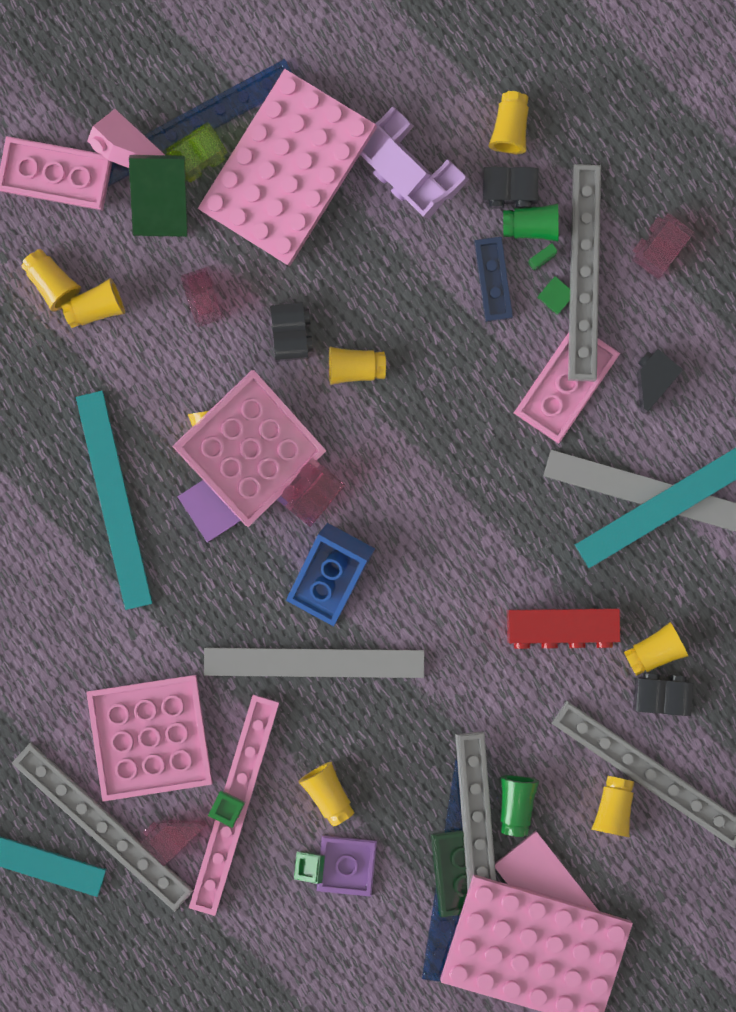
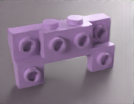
[360,107,469,219]

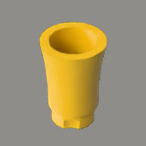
[488,91,529,155]
[21,249,81,312]
[61,278,125,328]
[329,347,386,385]
[624,622,688,676]
[298,762,354,826]
[592,776,634,838]

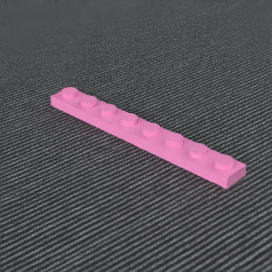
[189,694,280,916]

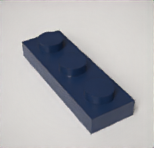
[474,237,513,322]

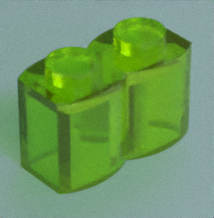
[162,122,228,182]

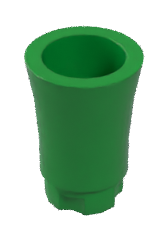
[503,203,559,242]
[500,775,539,837]

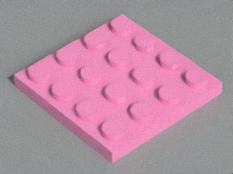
[172,370,326,527]
[86,675,213,802]

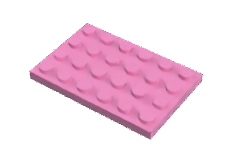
[198,69,377,267]
[440,874,633,1012]

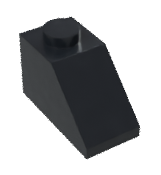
[637,349,683,414]

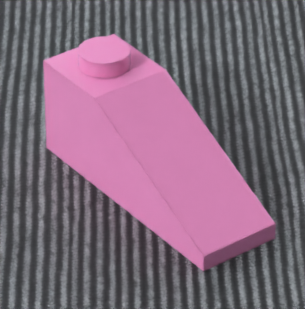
[88,109,165,168]

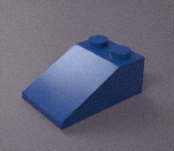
[286,523,375,626]

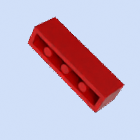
[507,608,620,649]

